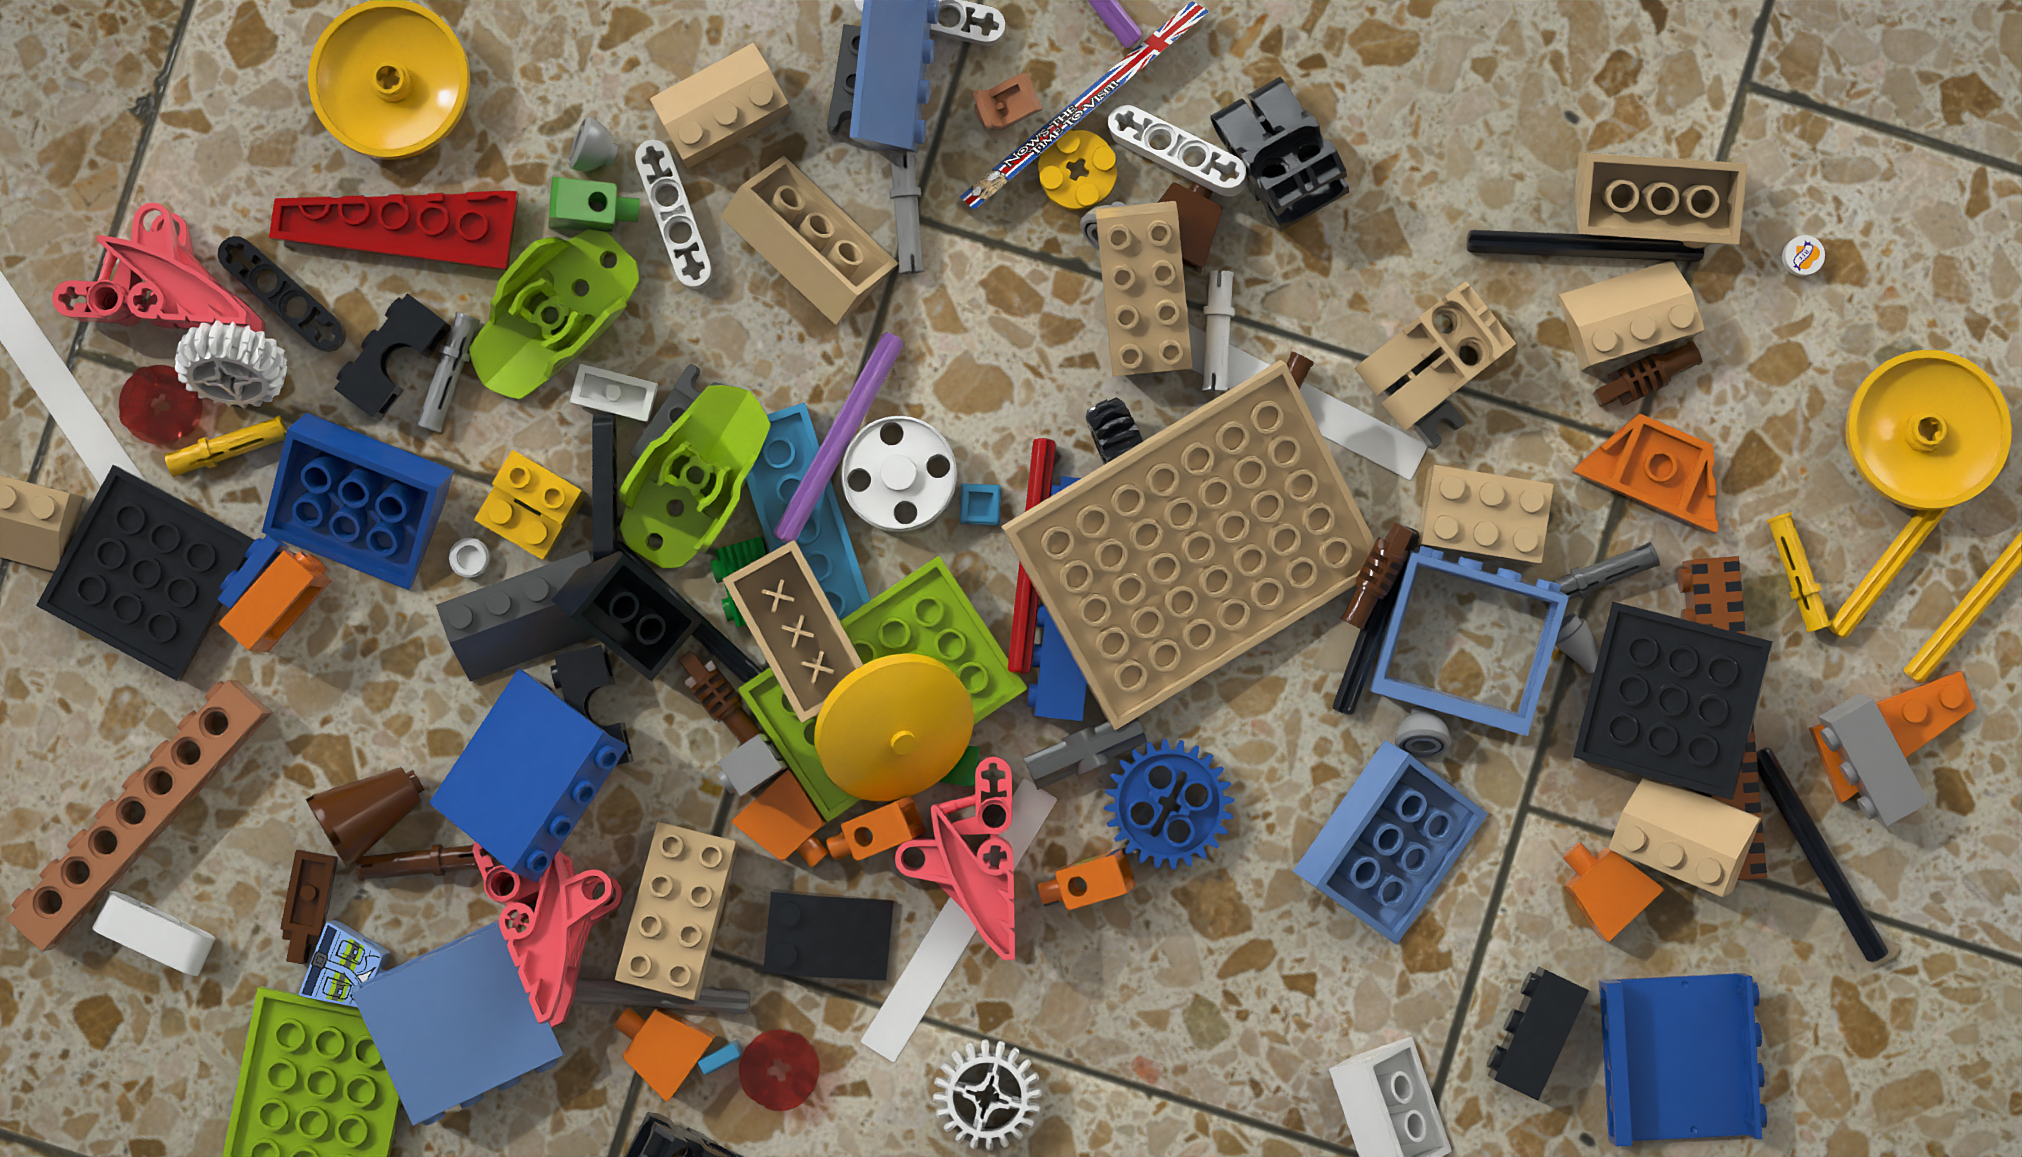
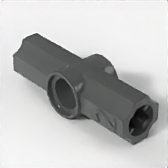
[1024,718,1148,790]

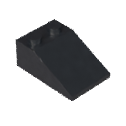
[763,889,894,981]

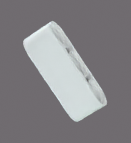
[92,891,216,976]

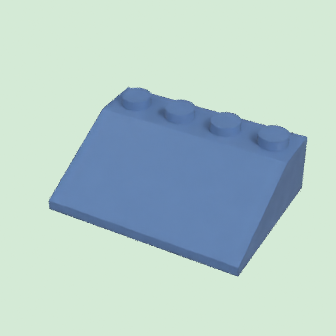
[849,0,939,153]
[1293,740,1488,945]

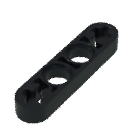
[217,236,346,352]
[592,414,618,562]

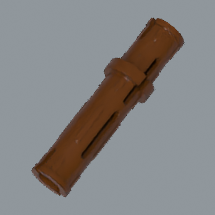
[356,844,479,881]

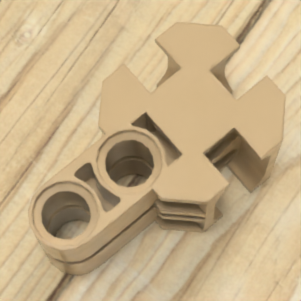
[1354,281,1516,431]

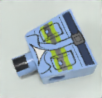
[298,920,390,1007]

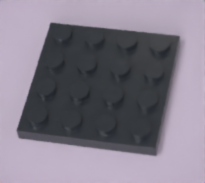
[36,465,256,681]
[1573,602,1774,800]

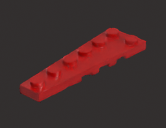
[269,190,519,271]

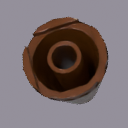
[305,767,424,868]

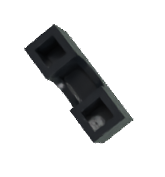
[334,293,452,421]
[550,644,634,766]

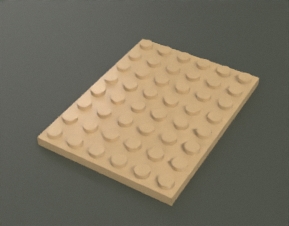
[1001,360,1375,730]

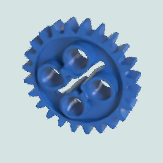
[1104,739,1234,870]

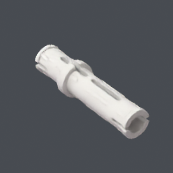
[1202,270,1235,393]

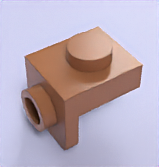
[973,73,1043,130]

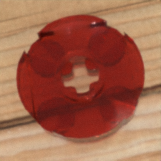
[119,365,203,445]
[739,1028,820,1111]

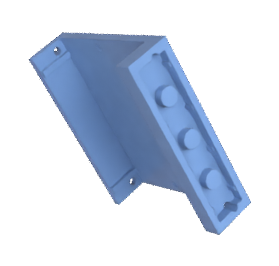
[351,920,563,1126]

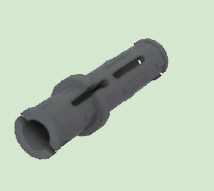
[1543,542,1660,609]

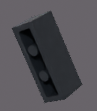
[1487,966,1589,1100]

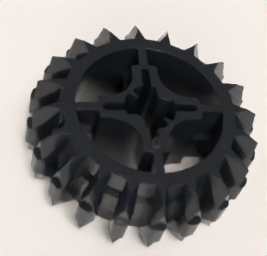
[1086,397,1143,465]

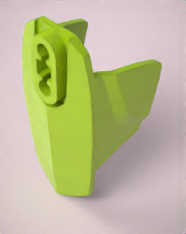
[469,229,640,399]
[619,385,771,568]

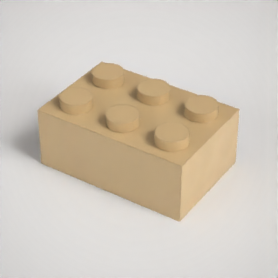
[1416,465,1554,566]

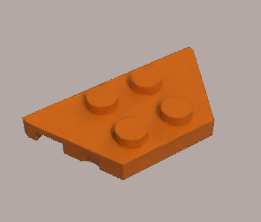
[1572,413,1719,534]

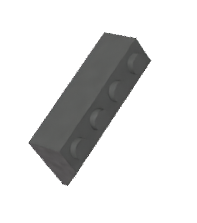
[436,550,594,682]

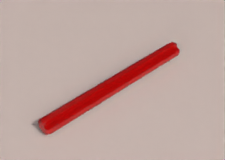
[1007,438,1056,674]

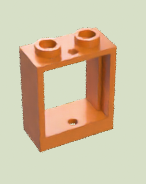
[218,550,332,652]

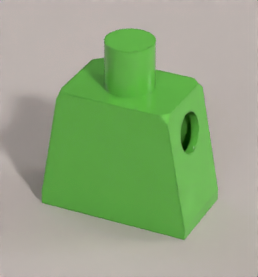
[548,177,640,232]

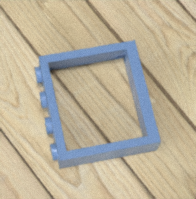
[1370,545,1569,736]

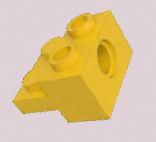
[474,450,588,561]

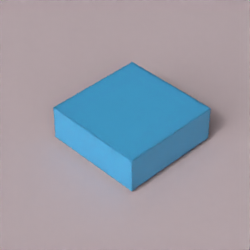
[960,483,1001,526]
[698,1039,743,1075]

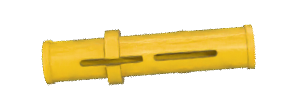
[164,415,287,478]
[1766,512,1832,633]

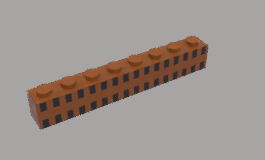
[1677,556,1767,880]

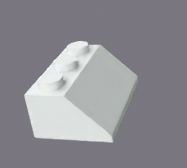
[1329,1037,1452,1157]

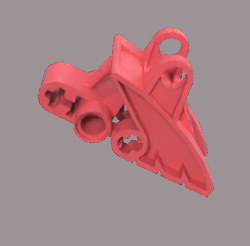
[52,202,266,333]
[895,756,1015,960]
[473,842,624,1028]

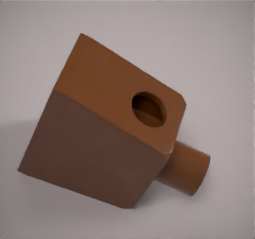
[1157,174,1223,274]

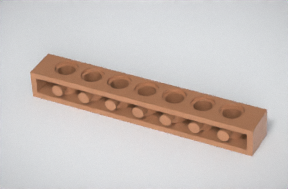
[6,680,273,952]

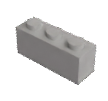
[1818,693,1929,827]
[717,734,789,796]

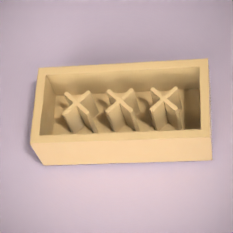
[1096,201,1193,377]
[722,540,864,723]
[615,822,740,1002]

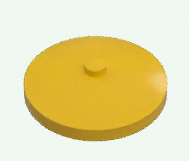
[308,0,470,160]
[1845,350,2012,511]
[814,654,974,801]

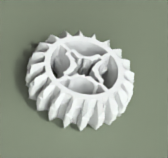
[175,320,287,408]
[933,1039,1042,1151]

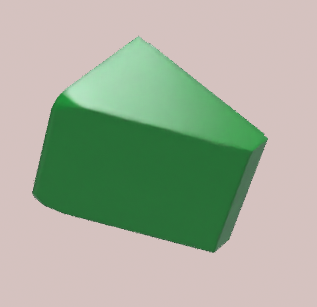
[938,745,980,787]

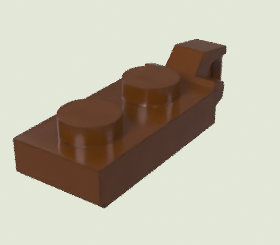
[280,850,339,964]

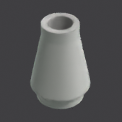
[1555,613,1600,674]

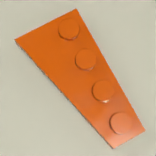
[1809,671,1976,803]

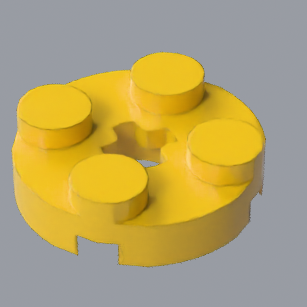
[1038,130,1117,211]

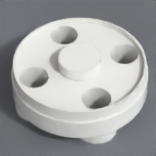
[841,416,957,533]

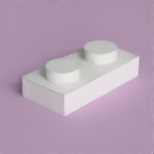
[570,364,659,423]

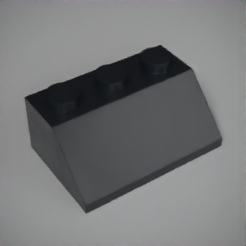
[552,551,703,682]

